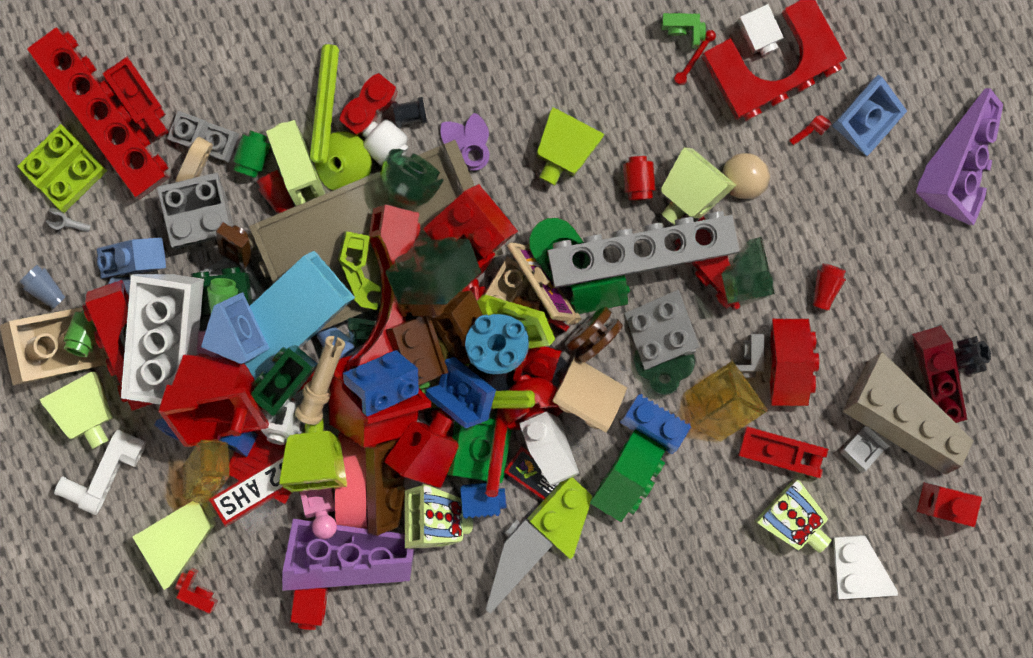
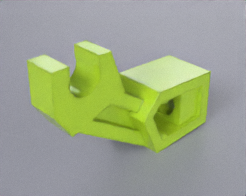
[337,231,381,310]

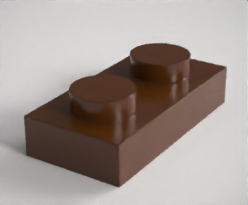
[216,222,251,270]

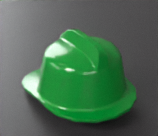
[529,218,590,287]

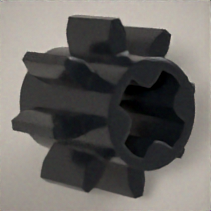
[954,336,991,376]

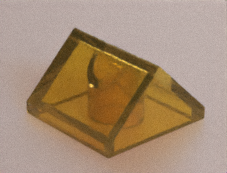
[685,360,768,442]

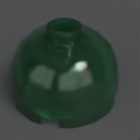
[380,148,444,207]

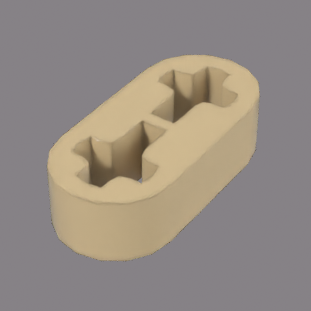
[175,137,213,183]

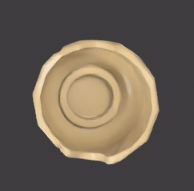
[722,153,771,199]

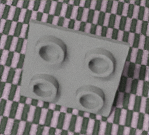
[624,290,700,370]

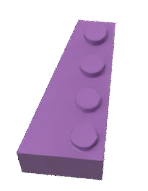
[282,519,415,591]

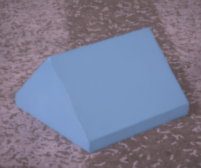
[831,75,907,156]
[201,292,270,364]

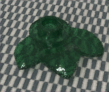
[634,350,695,395]

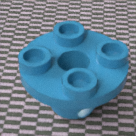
[465,314,529,374]

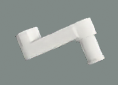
[54,430,146,515]

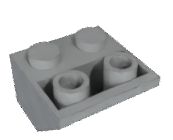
[157,173,234,249]

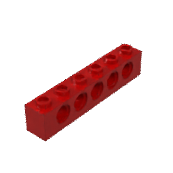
[27,27,169,200]

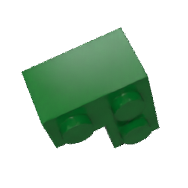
[590,429,667,522]

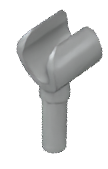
[45,208,91,232]

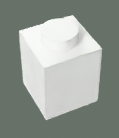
[737,4,784,56]

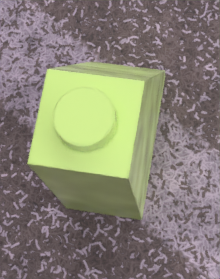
[266,120,325,206]
[133,497,217,590]

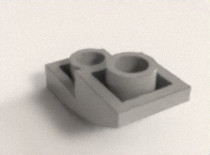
[167,111,240,163]

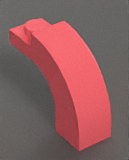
[335,432,368,529]

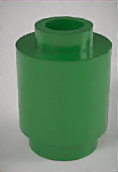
[233,130,271,178]

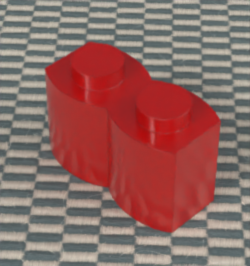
[340,73,398,137]

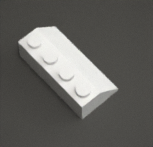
[121,274,204,404]

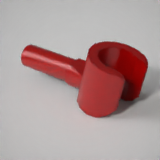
[789,115,831,146]

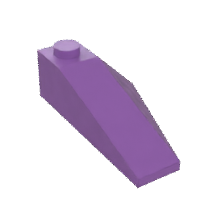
[916,88,1003,225]

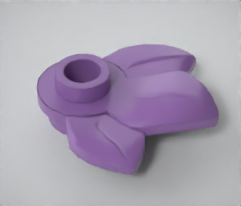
[440,113,490,171]

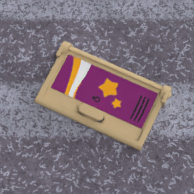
[507,243,582,325]

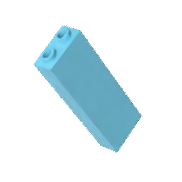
[245,251,355,380]

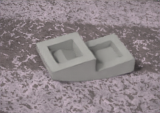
[840,425,893,473]

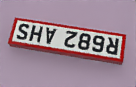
[209,454,287,527]

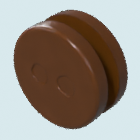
[565,307,623,363]

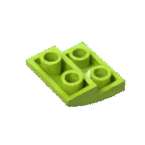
[17,124,108,213]

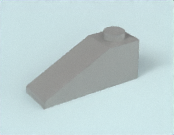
[486,518,553,614]

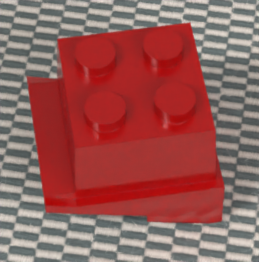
[158,353,269,447]
[328,355,431,448]

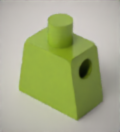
[536,107,604,186]
[279,418,347,492]

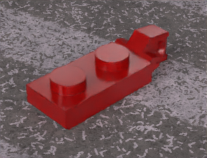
[102,56,169,139]

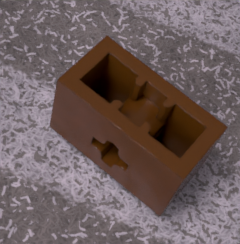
[431,291,483,364]

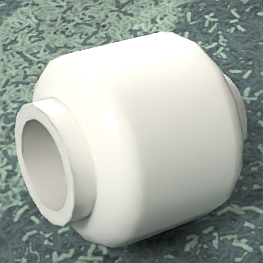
[363,120,409,166]

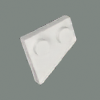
[833,535,898,599]

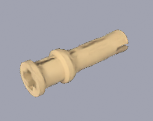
[295,336,345,425]

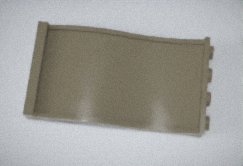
[247,140,503,331]

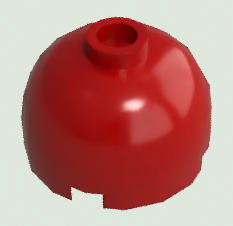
[502,374,564,430]

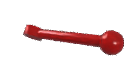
[675,30,716,85]

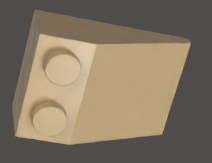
[0,307,109,385]

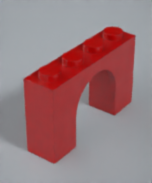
[701,0,847,121]

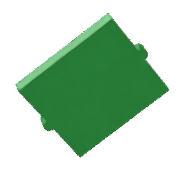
[570,275,630,314]

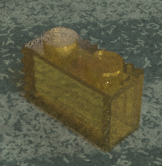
[181,440,230,503]

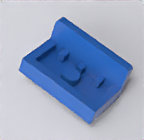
[343,350,419,416]
[425,357,496,428]

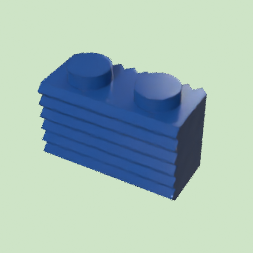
[620,394,691,454]
[460,483,506,519]

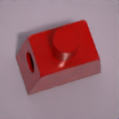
[384,411,459,488]
[916,482,982,527]

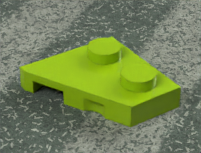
[477,295,555,348]
[527,477,593,560]

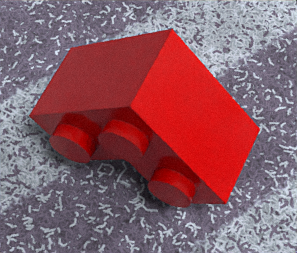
[423,184,518,258]
[770,318,819,406]

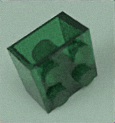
[385,237,481,305]

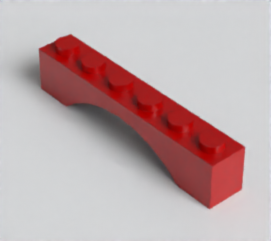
[347,205,420,394]

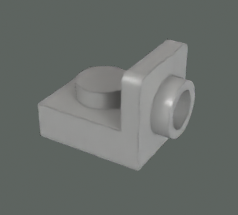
[731,334,764,378]

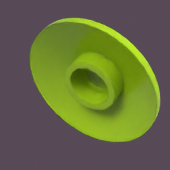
[315,131,372,191]

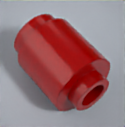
[623,156,656,201]

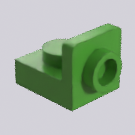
[661,13,706,49]

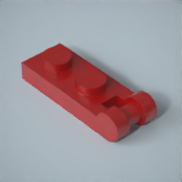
[738,426,829,478]

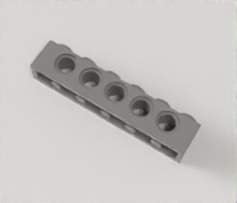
[547,211,740,288]

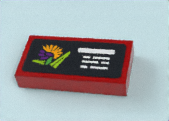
[504,447,559,500]

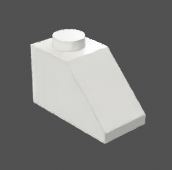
[520,411,579,486]

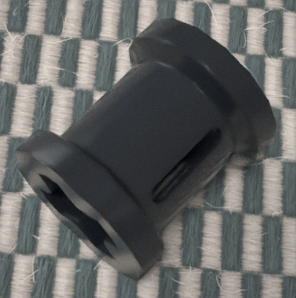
[392,97,427,129]

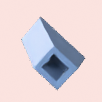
[97,238,166,279]

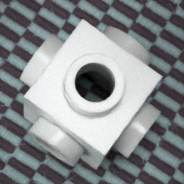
[261,400,305,445]

